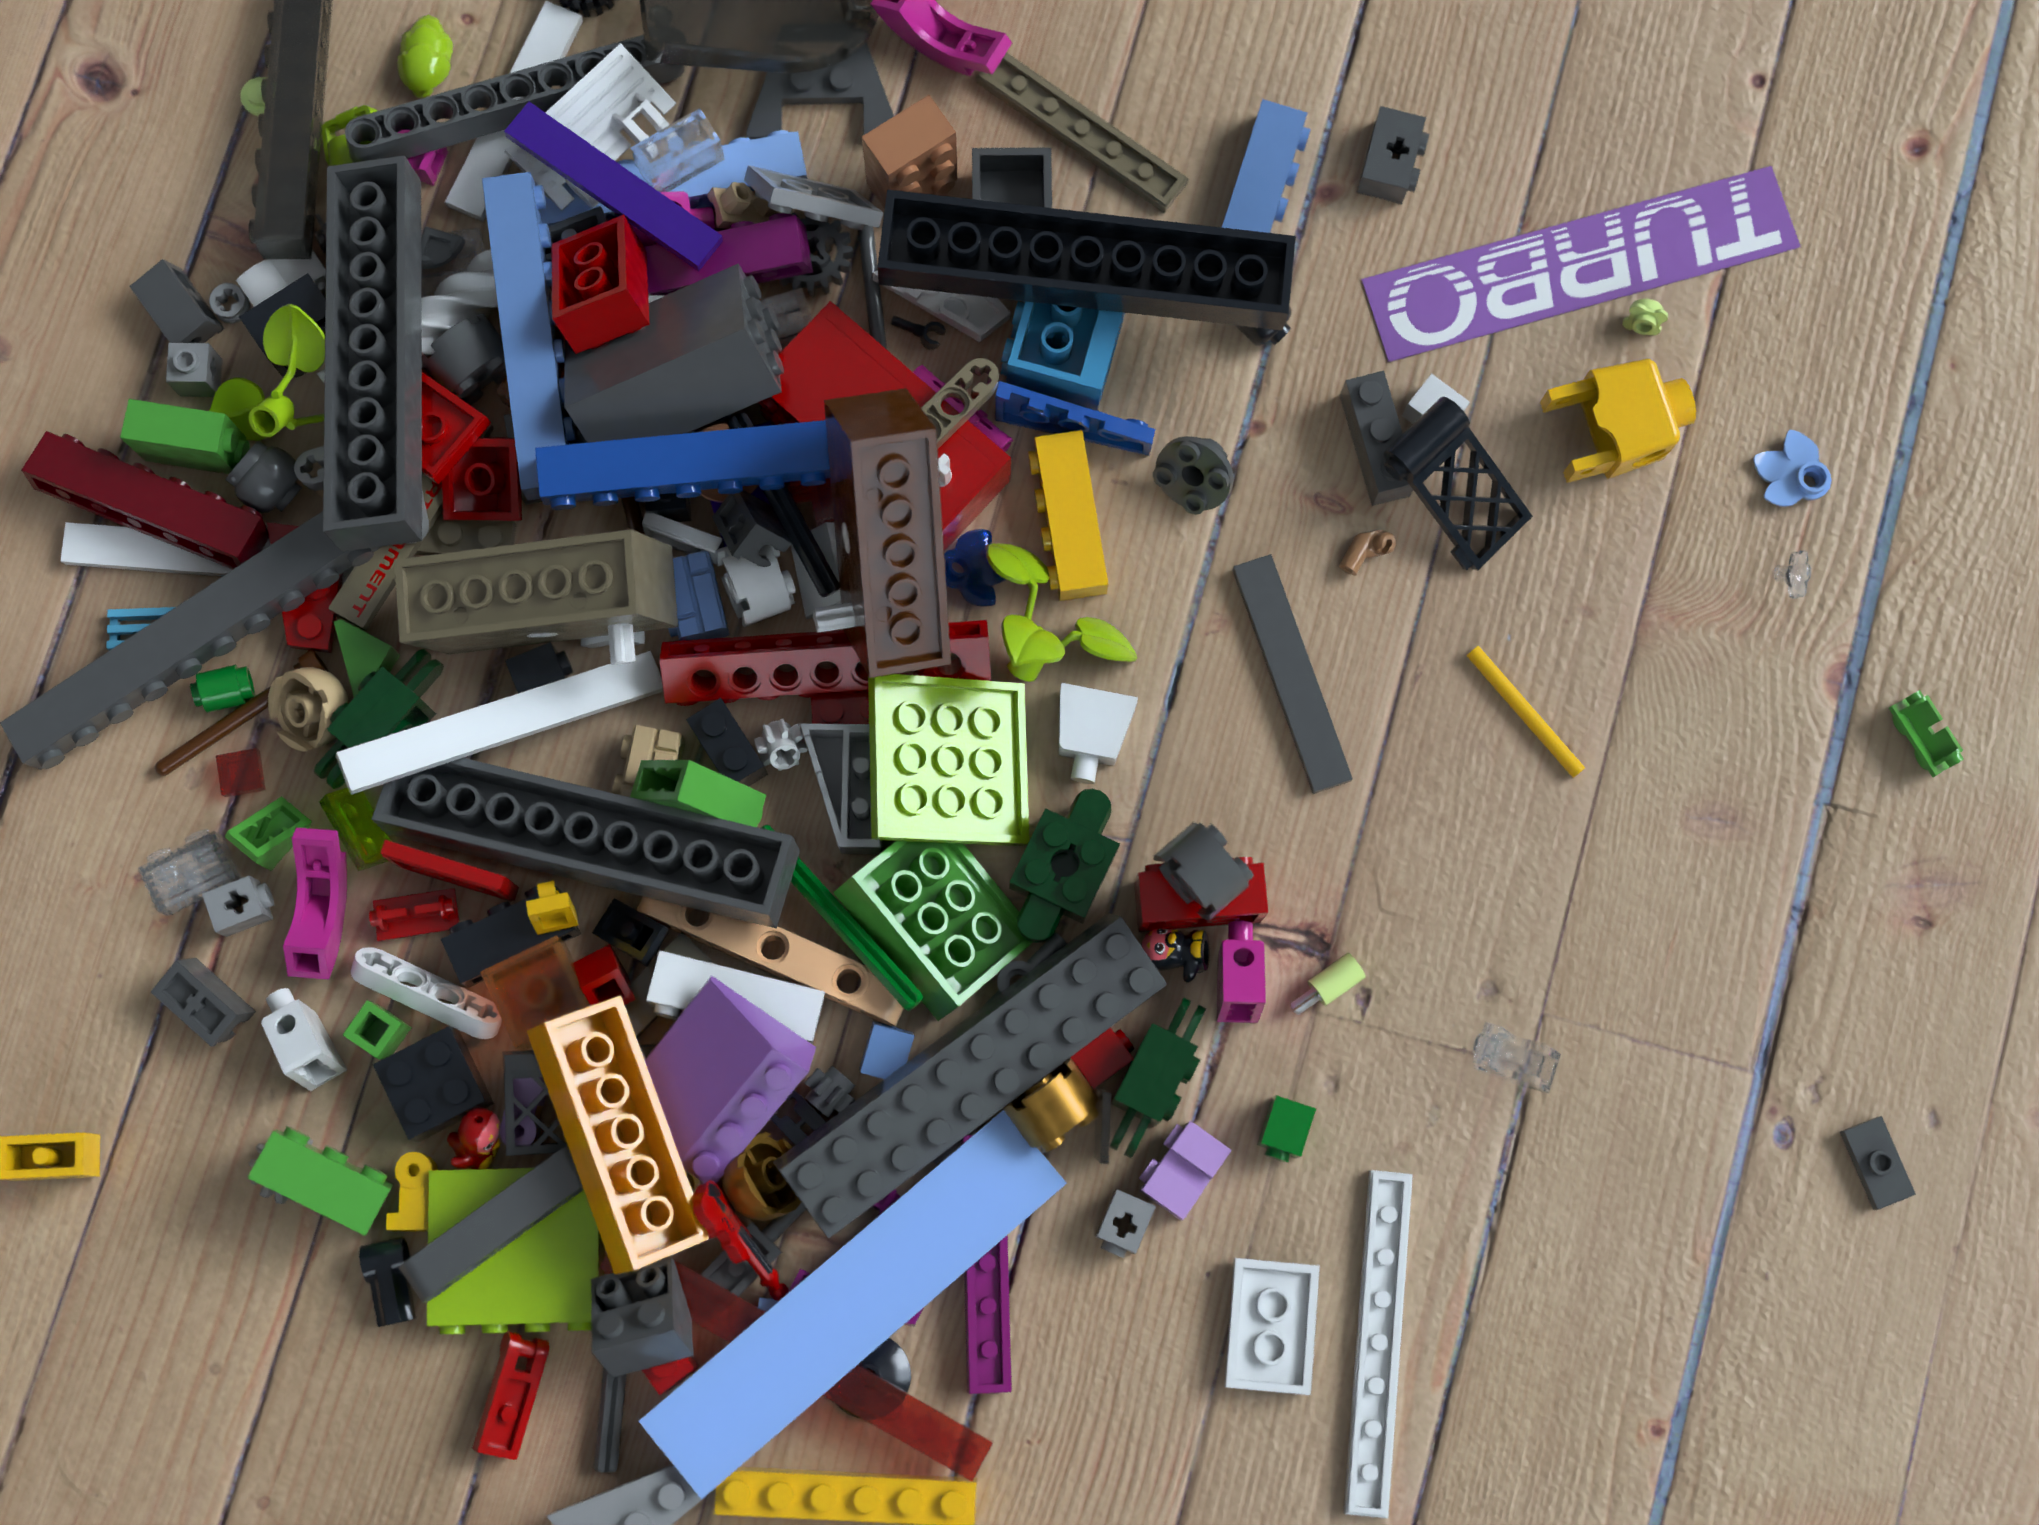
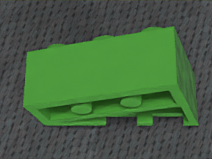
[247,1126,394,1236]

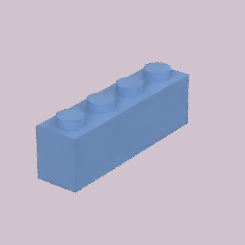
[1222,99,1311,233]

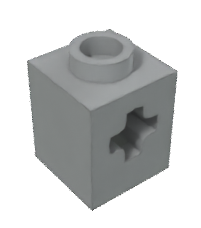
[166,343,222,397]
[202,876,274,937]
[1095,1189,1156,1258]

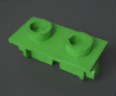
[1889,690,1964,777]

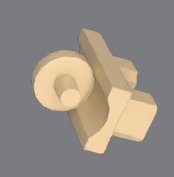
[707,182,780,230]

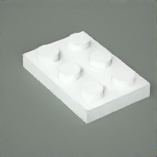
[1224,1258,1320,1395]

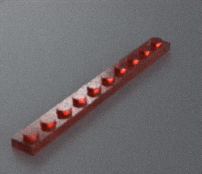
[599,1255,993,1481]

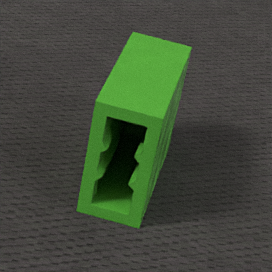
[120,399,250,474]
[630,760,766,827]

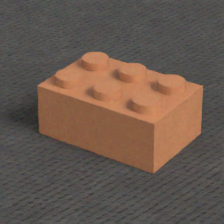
[861,95,958,209]

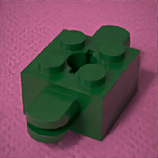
[314,649,444,789]
[1009,789,1120,943]
[1109,997,1206,1158]

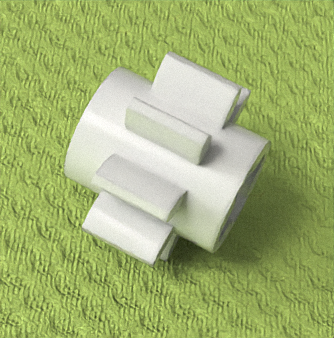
[754,719,808,771]

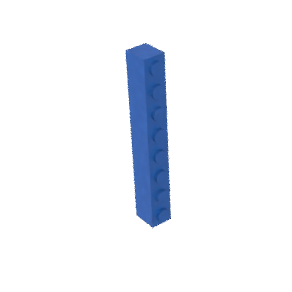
[535,420,830,510]

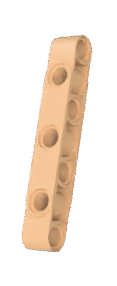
[637,896,904,1027]

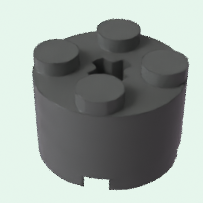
[422,314,507,406]
[1153,822,1254,921]

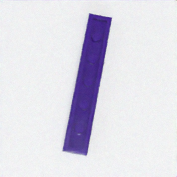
[504,102,723,271]

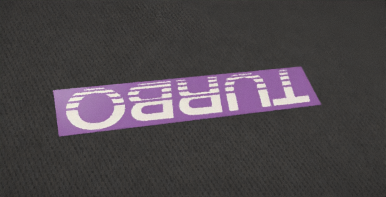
[1361,166,1801,362]

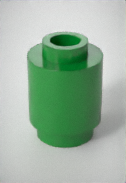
[190,664,255,713]

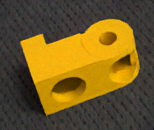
[386,1152,438,1232]

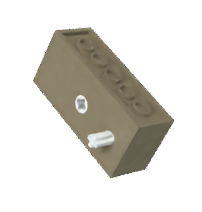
[394,529,678,665]

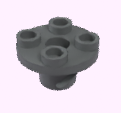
[1153,436,1234,515]

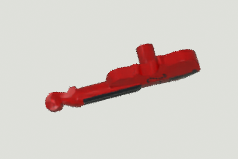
[692,1180,789,1301]

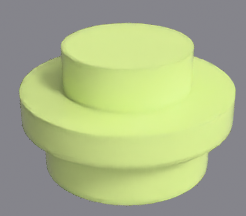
[240,77,281,116]

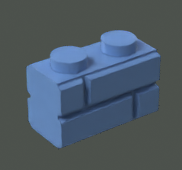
[668,551,730,641]

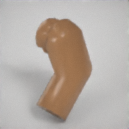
[1339,530,1396,575]

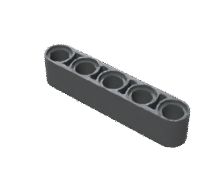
[399,1145,584,1304]

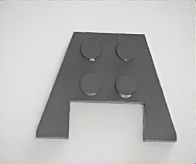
[746,26,894,140]

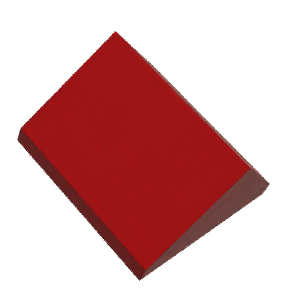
[442,437,522,521]

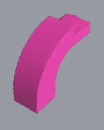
[871,0,1012,76]
[283,827,347,980]

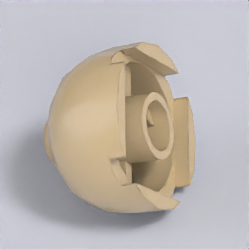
[268,667,350,752]

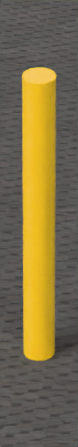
[1467,645,1585,778]

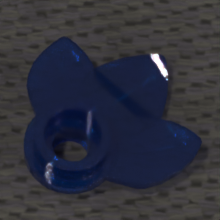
[944,529,1006,607]

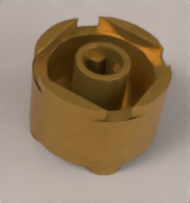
[1003,1058,1100,1152]

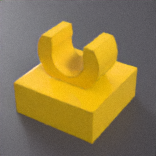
[526,880,578,935]

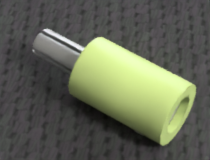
[1291,953,1366,1015]

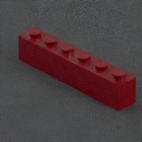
[21,431,269,569]

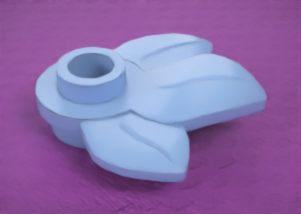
[1753,429,1831,507]

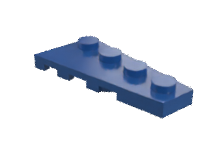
[995,381,1155,456]

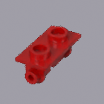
[369,888,460,941]

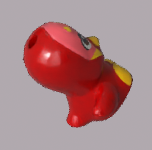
[447,1108,500,1169]

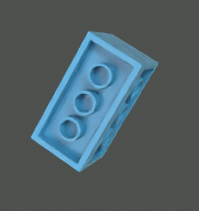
[1000,301,1125,411]

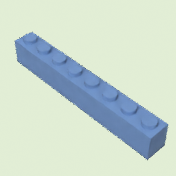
[482,172,576,500]

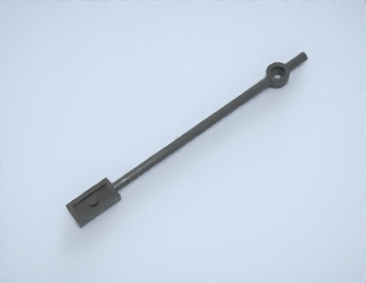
[691,932,1067,1314]

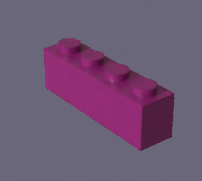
[645,213,813,296]

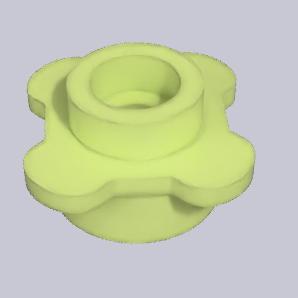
[1623,299,1668,336]

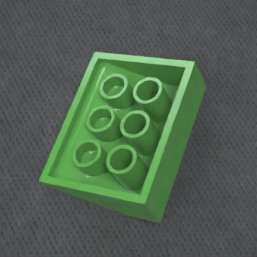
[833,841,1033,1021]

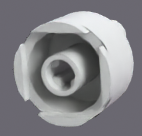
[715,545,796,627]

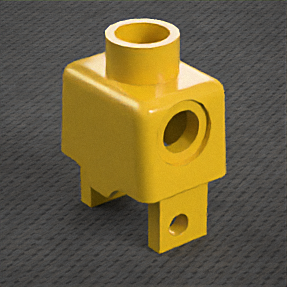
[1540,359,1696,483]

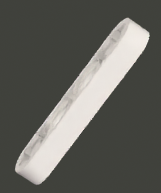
[350,947,504,1039]

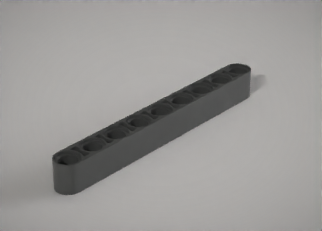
[345,29,686,163]

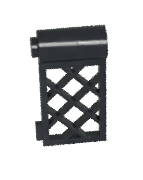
[1384,396,1533,571]

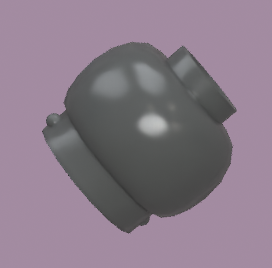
[225,440,302,513]

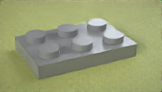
[744,165,883,230]

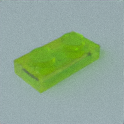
[319,787,392,872]

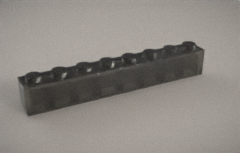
[248,0,333,259]

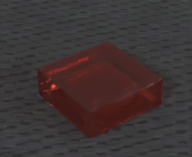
[216,748,266,797]

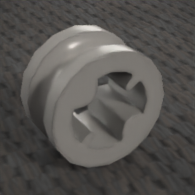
[209,283,250,324]

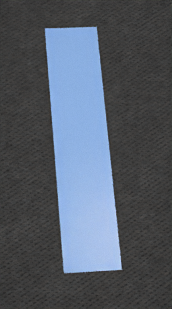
[639,1110,1067,1500]

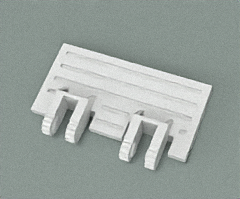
[505,43,676,211]

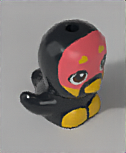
[1141,928,1210,983]

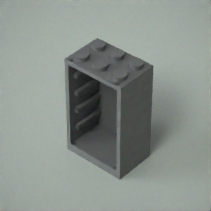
[565,263,784,443]

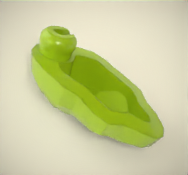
[397,14,453,98]

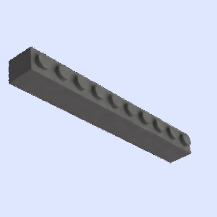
[0,511,382,770]

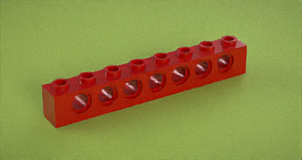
[659,620,991,706]

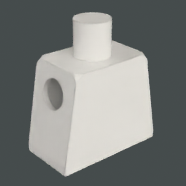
[1058,683,1138,784]
[261,988,347,1091]

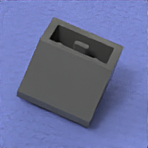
[591,1256,693,1378]

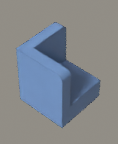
[859,1021,915,1079]

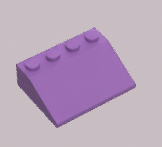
[644,975,816,1183]

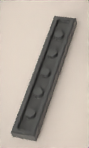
[1232,554,1353,794]

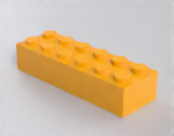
[527,996,709,1274]

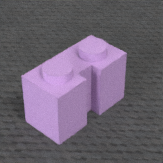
[1139,1121,1232,1220]

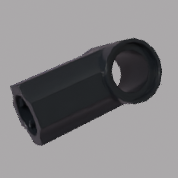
[359,1236,416,1327]

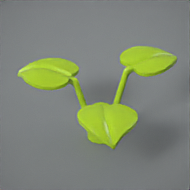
[209,304,325,441]
[985,543,1138,682]

